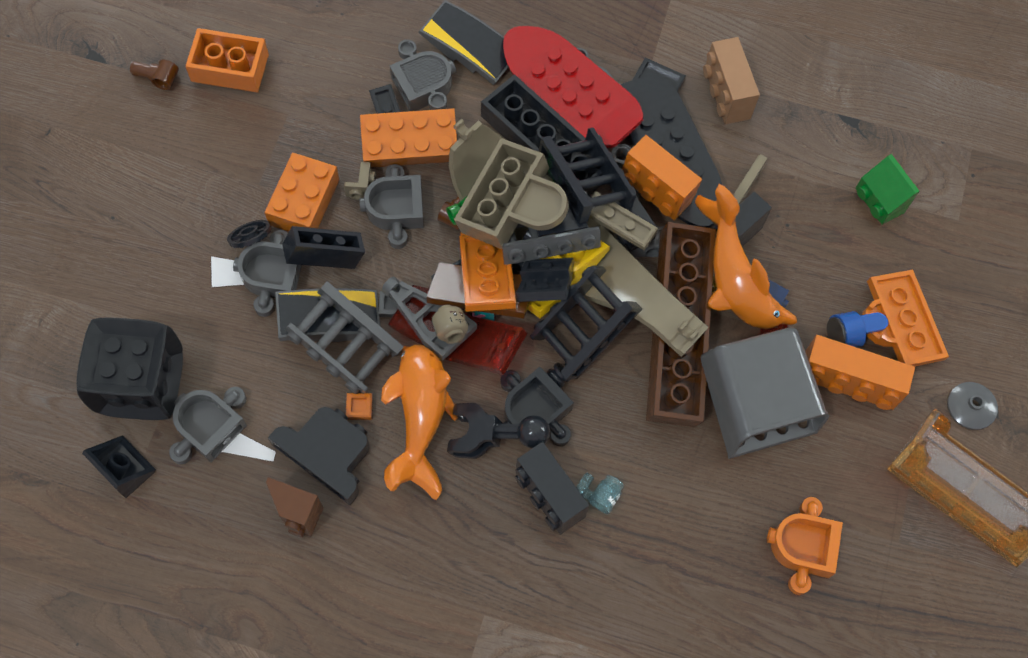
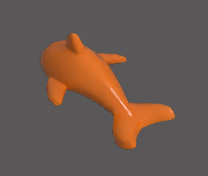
[695,184,797,329]
[381,344,458,500]

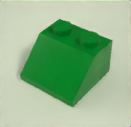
[855,154,919,225]

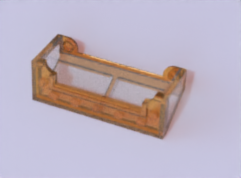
[887,408,1028,567]

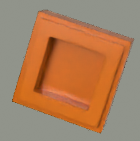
[346,393,373,420]

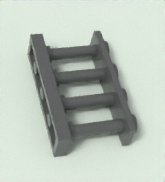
[502,191,601,265]
[285,281,404,394]

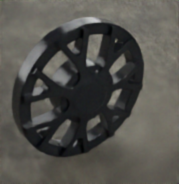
[227,220,272,248]

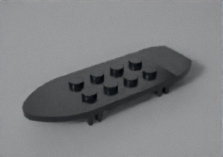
[621,73,722,228]

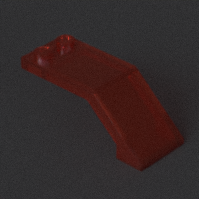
[388,285,528,375]

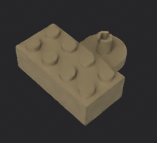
[454,138,569,249]

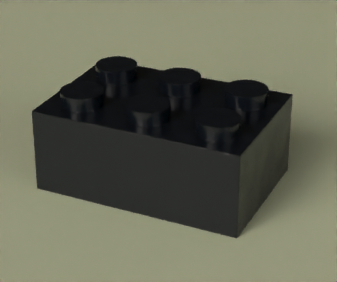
[515,442,589,535]

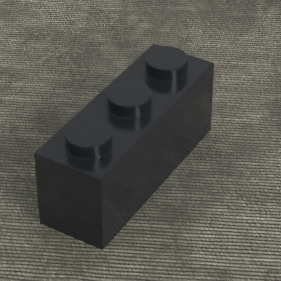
[282,226,365,269]

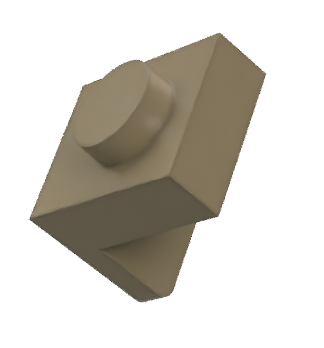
[344,162,376,200]

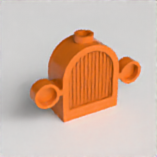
[767,497,843,595]

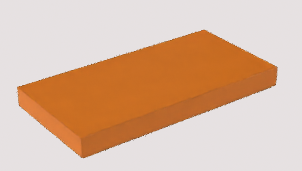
[459,235,516,312]

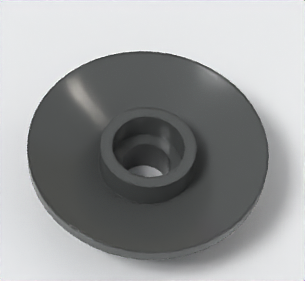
[947,382,998,430]

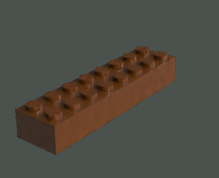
[646,222,716,427]

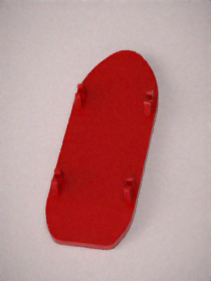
[503,26,643,148]

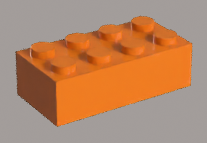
[360,108,457,168]
[805,335,915,410]

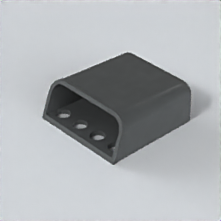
[701,327,829,459]

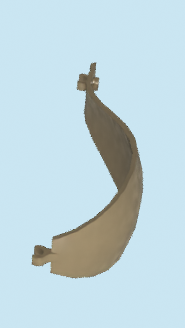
[449,119,708,357]

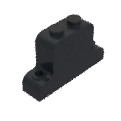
[268,407,369,505]

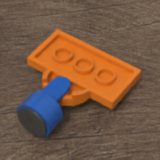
[827,269,949,366]

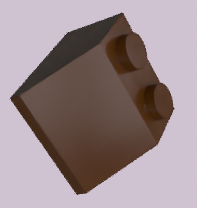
[266,477,323,538]

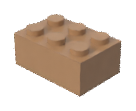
[703,37,760,125]

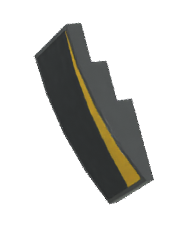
[418,0,508,85]
[275,288,381,342]

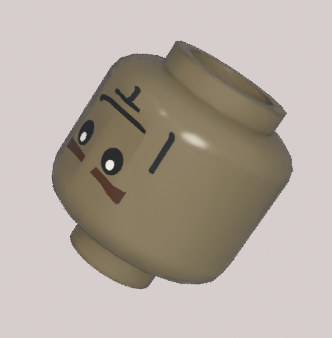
[432,305,468,344]

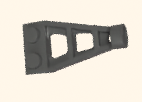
[382,277,477,361]

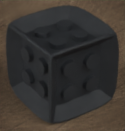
[76,317,183,420]

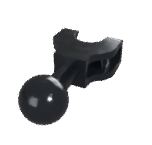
[447,403,550,459]

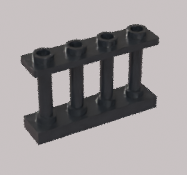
[538,127,636,224]
[530,265,642,380]

